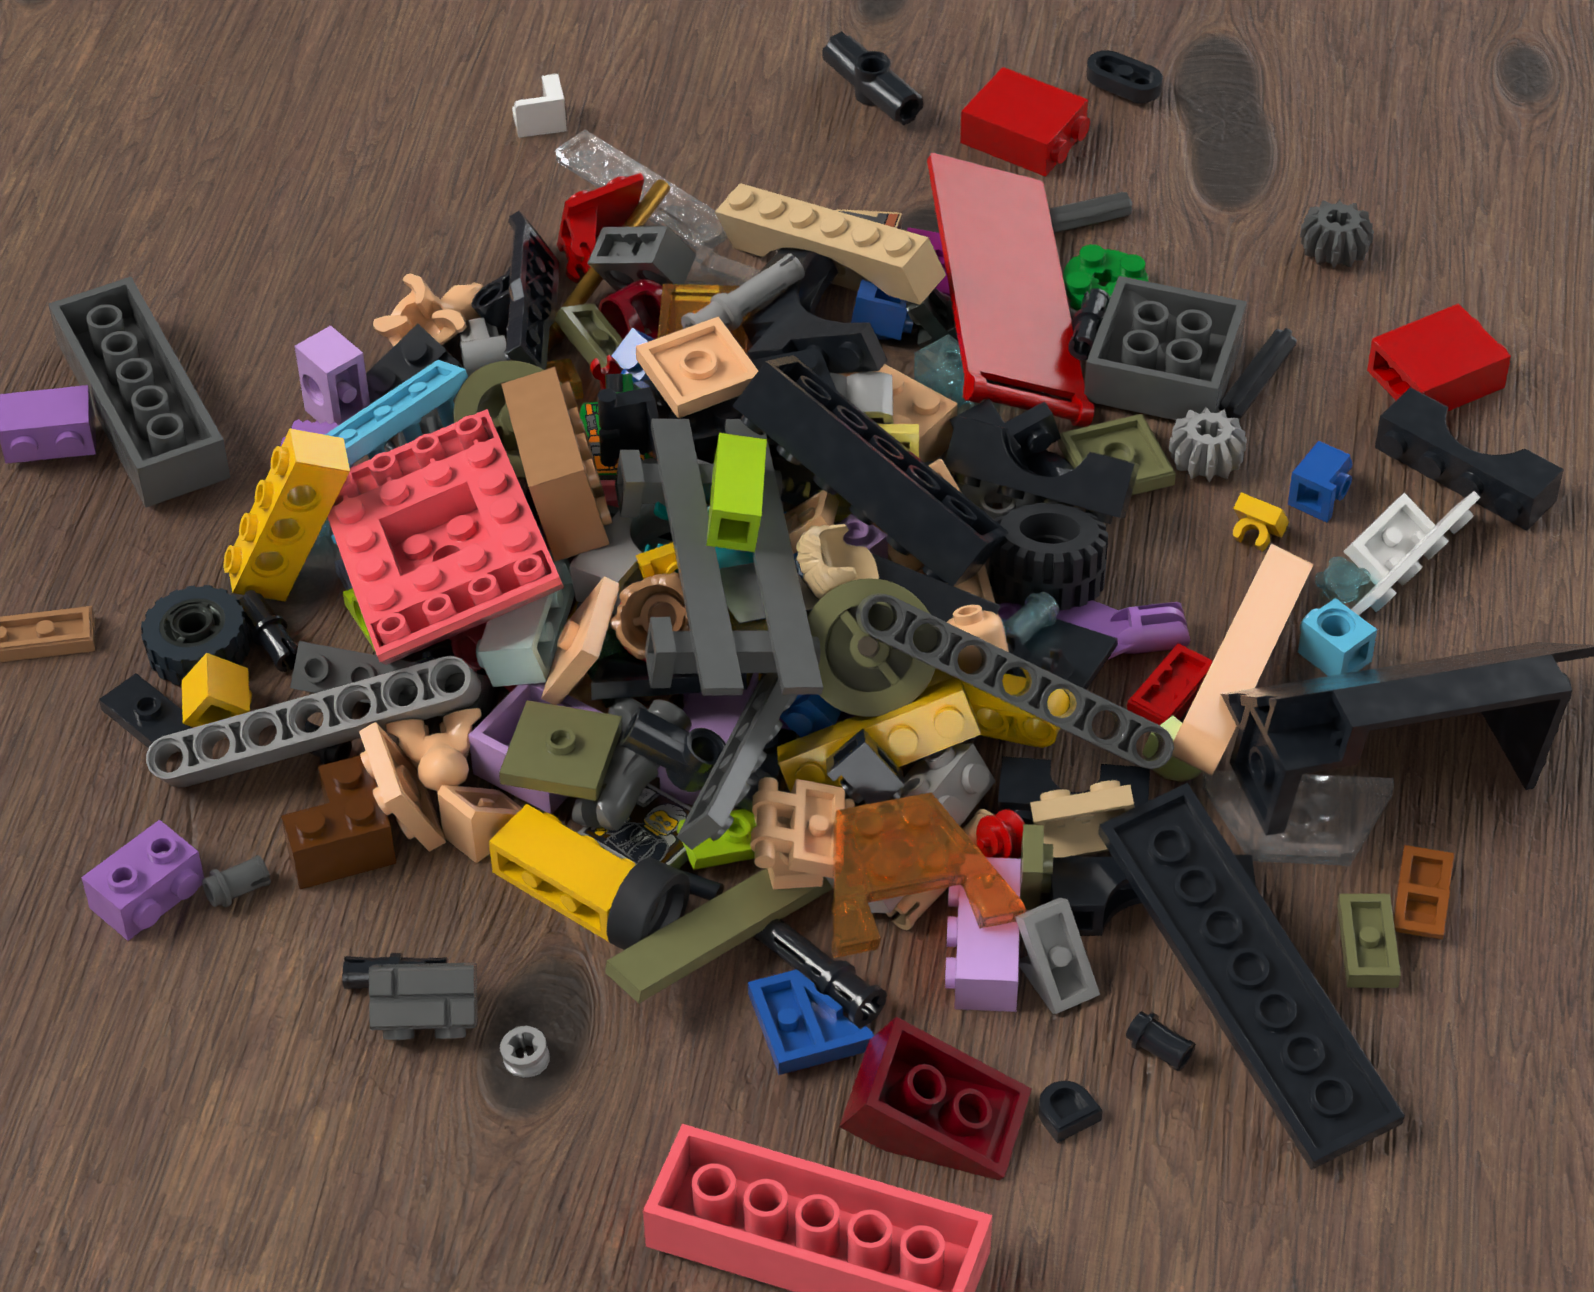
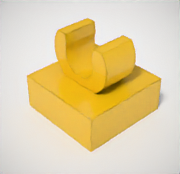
[1233,492,1289,551]

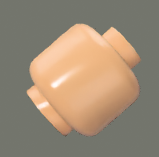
[947,605,1009,674]

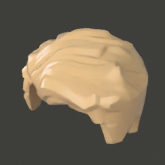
[796,524,879,600]

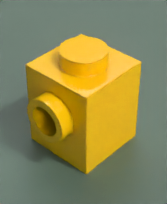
[182,653,252,728]

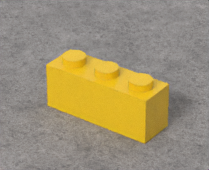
[489,804,636,942]

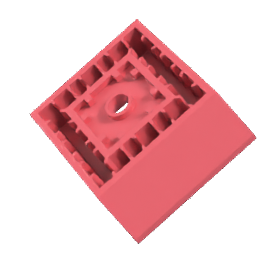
[328,409,564,665]

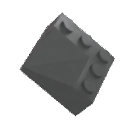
[1084,276,1247,420]

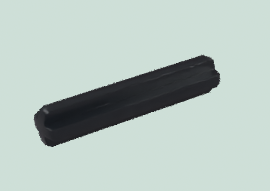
[1219,328,1297,419]

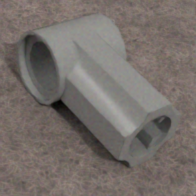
[460,318,507,377]

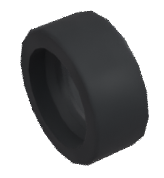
[606,857,690,950]

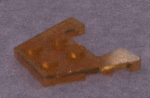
[831,792,1026,958]

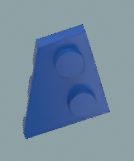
[748,969,874,1075]

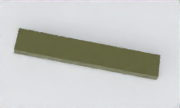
[605,848,845,1003]

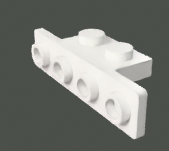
[1344,491,1480,615]

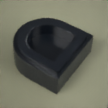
[1039,1081,1103,1143]

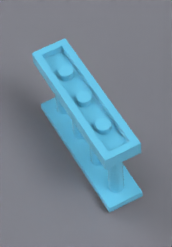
[325,360,468,544]

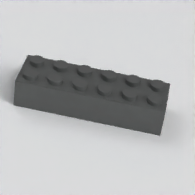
[48,277,231,508]

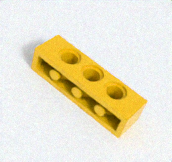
[224,429,350,602]

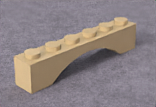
[715,183,946,305]

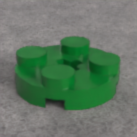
[1062,244,1148,311]

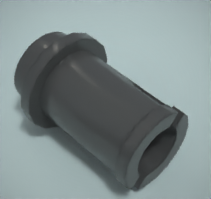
[202,855,271,907]

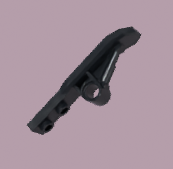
[471,211,560,370]

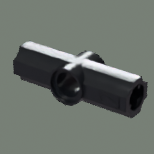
[822,32,923,126]
[620,707,773,813]

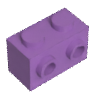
[0,385,96,464]
[81,820,204,941]

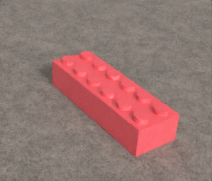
[643,1124,992,1292]

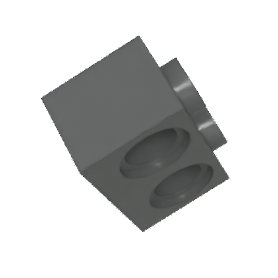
[587,226,696,291]

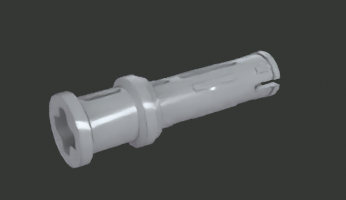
[681,254,805,331]

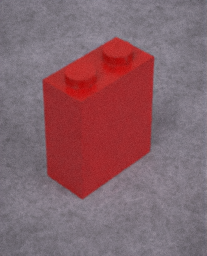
[960,67,1090,177]
[1367,303,1511,412]

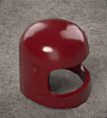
[599,279,677,340]

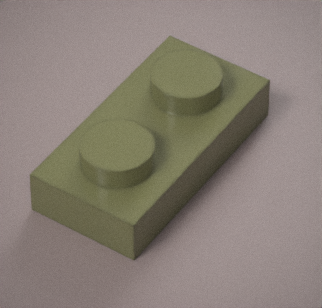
[555,303,623,368]
[1020,825,1053,911]
[1337,893,1401,988]

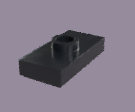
[99,673,193,748]

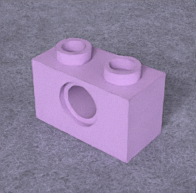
[295,325,370,425]

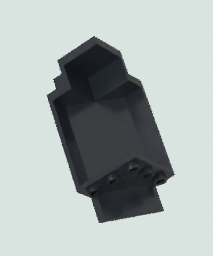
[1221,642,1594,836]

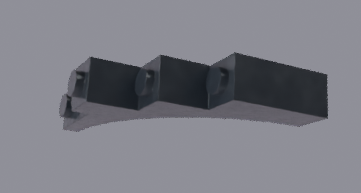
[742,248,888,374]

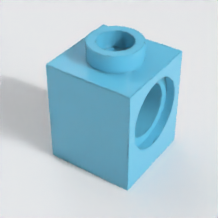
[1298,598,1377,676]

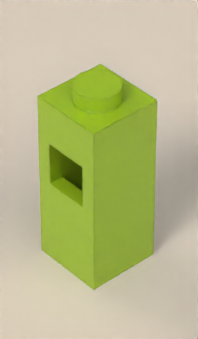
[706,433,767,552]

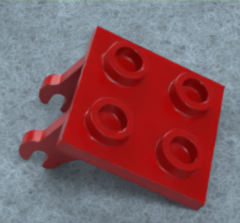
[557,172,644,283]

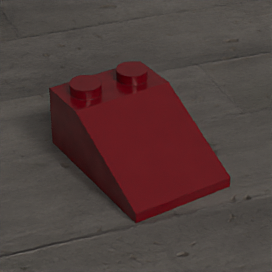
[839,1017,1032,1181]

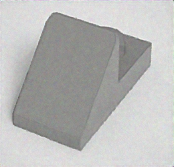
[1015,898,1100,1014]

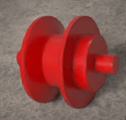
[976,809,1025,858]

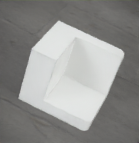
[512,74,567,138]

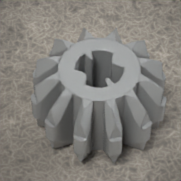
[1169,407,1247,482]

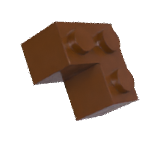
[281,755,396,889]

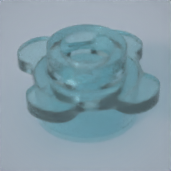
[1315,557,1371,603]

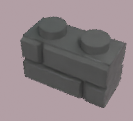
[369,962,478,1040]

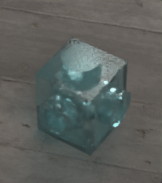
[914,334,970,407]

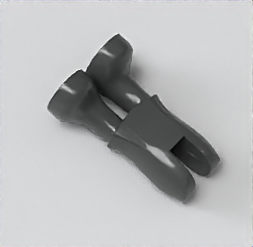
[572,697,692,831]

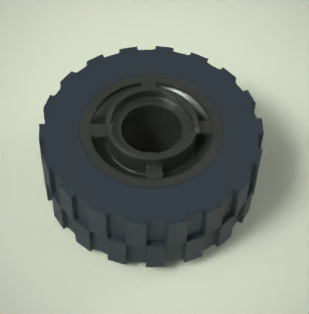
[141,585,251,686]

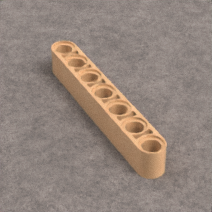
[1172,543,1313,776]

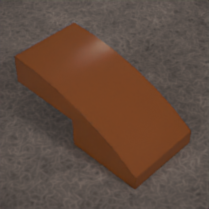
[1393,845,1455,940]

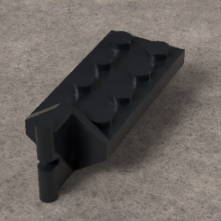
[598,347,836,467]

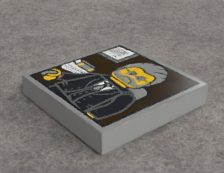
[577,783,691,869]

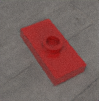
[1127,643,1213,725]

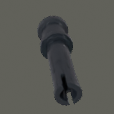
[753,919,887,1028]

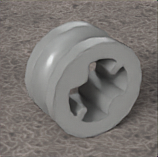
[500,1026,550,1078]

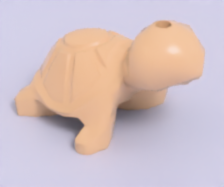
[373,274,484,347]
[386,708,482,791]

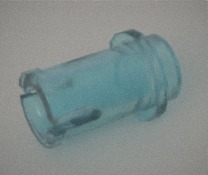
[1002,592,1059,645]

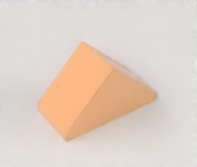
[437,785,522,864]

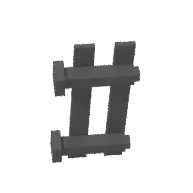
[615,419,823,696]

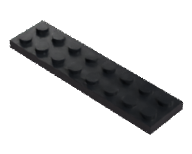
[1098,783,1405,1170]

